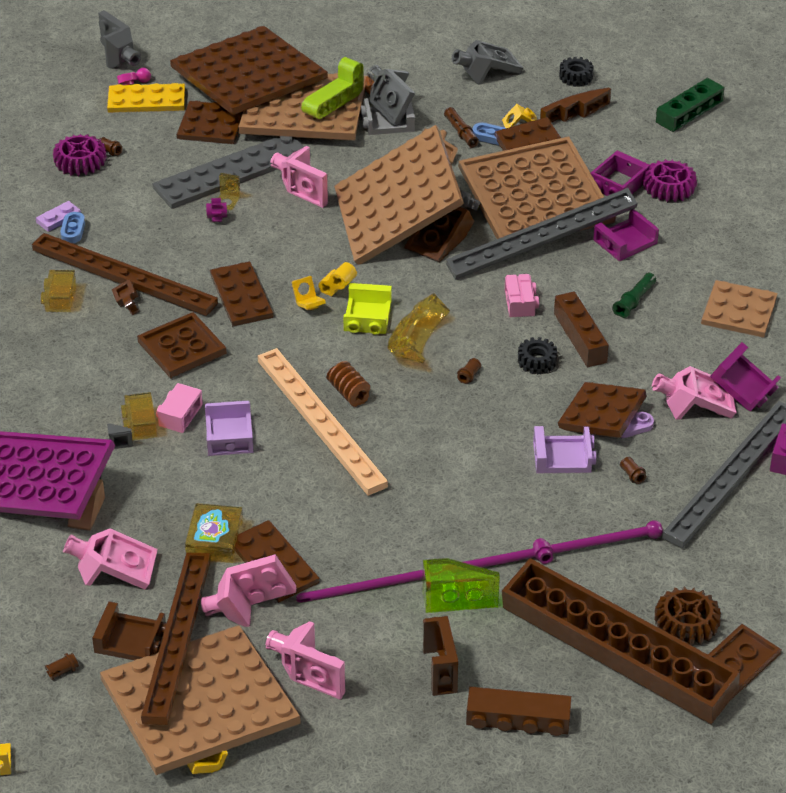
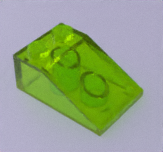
[422,558,500,613]

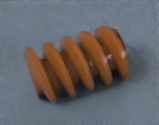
[326,361,370,407]

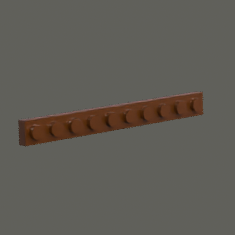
[32,233,218,316]
[141,552,211,725]

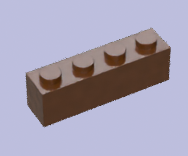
[554,291,609,368]
[466,686,571,736]

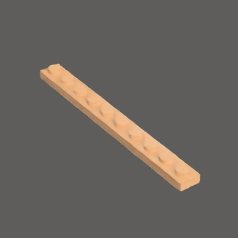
[258,348,388,496]

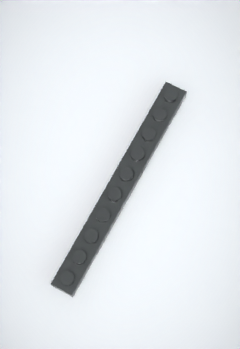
[446,188,638,280]
[662,401,786,548]

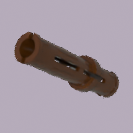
[444,107,479,148]

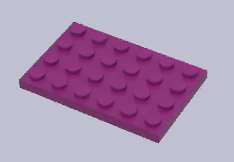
[0,431,115,520]

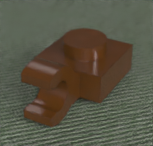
[112,279,139,315]

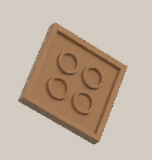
[701,280,778,338]

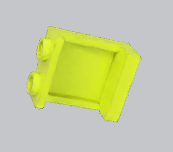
[343,283,392,334]

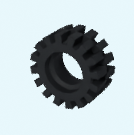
[559,57,594,87]
[518,337,557,375]

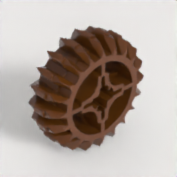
[654,586,721,646]

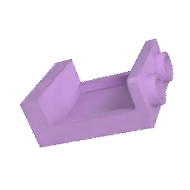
[205,401,254,456]
[533,426,596,473]

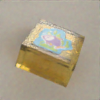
[185,503,243,563]

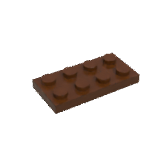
[210,261,273,327]
[228,520,320,603]

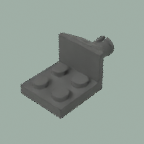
[98,10,141,69]
[452,40,523,85]
[367,65,415,125]

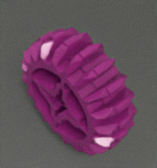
[53,134,107,177]
[643,159,697,202]

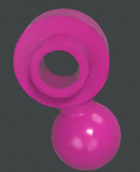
[117,68,151,85]

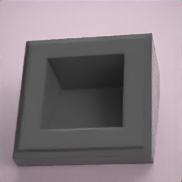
[107,424,133,449]

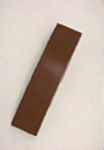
[540,87,611,123]

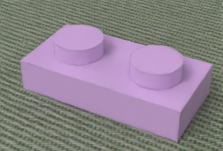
[36,201,81,232]

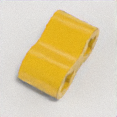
[318,262,357,296]

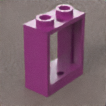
[590,150,650,196]

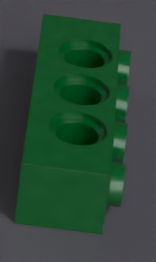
[656,77,725,132]

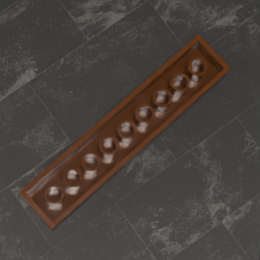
[502,558,740,725]

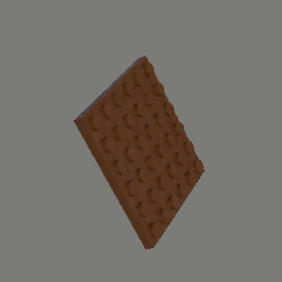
[170,26,328,115]

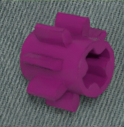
[206,198,227,222]

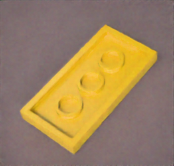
[107,83,185,113]

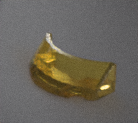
[387,293,450,364]

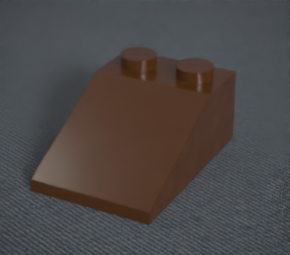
[404,207,474,262]

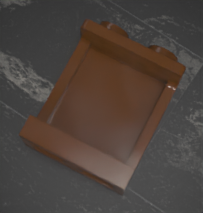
[92,601,167,660]
[423,616,459,696]

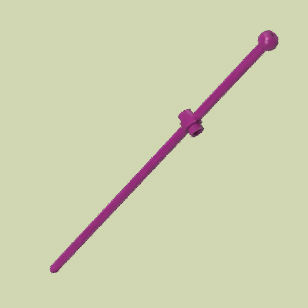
[296,520,663,603]

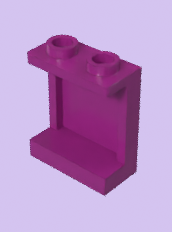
[593,209,659,261]
[710,342,781,412]

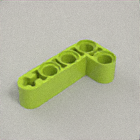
[301,57,364,119]

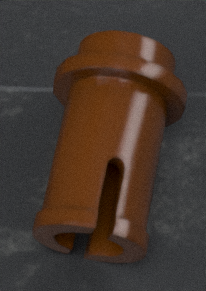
[99,137,122,156]
[457,358,481,384]
[620,457,646,484]
[45,653,79,680]

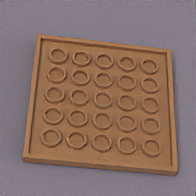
[239,73,367,140]
[334,125,464,265]
[458,136,616,239]
[100,625,301,775]

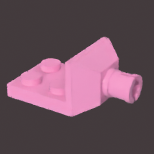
[270,146,328,208]
[652,366,736,420]
[63,529,158,590]
[201,554,296,627]
[265,622,345,700]

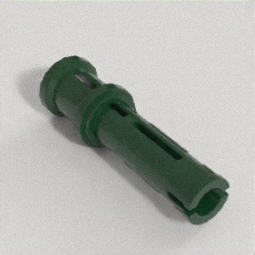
[612,272,657,318]

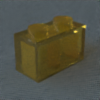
[41,270,77,312]
[121,392,157,440]

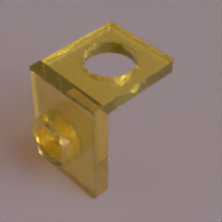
[218,173,240,210]

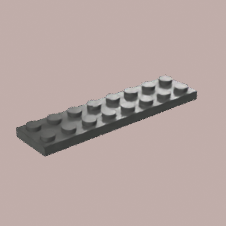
[152,136,304,209]

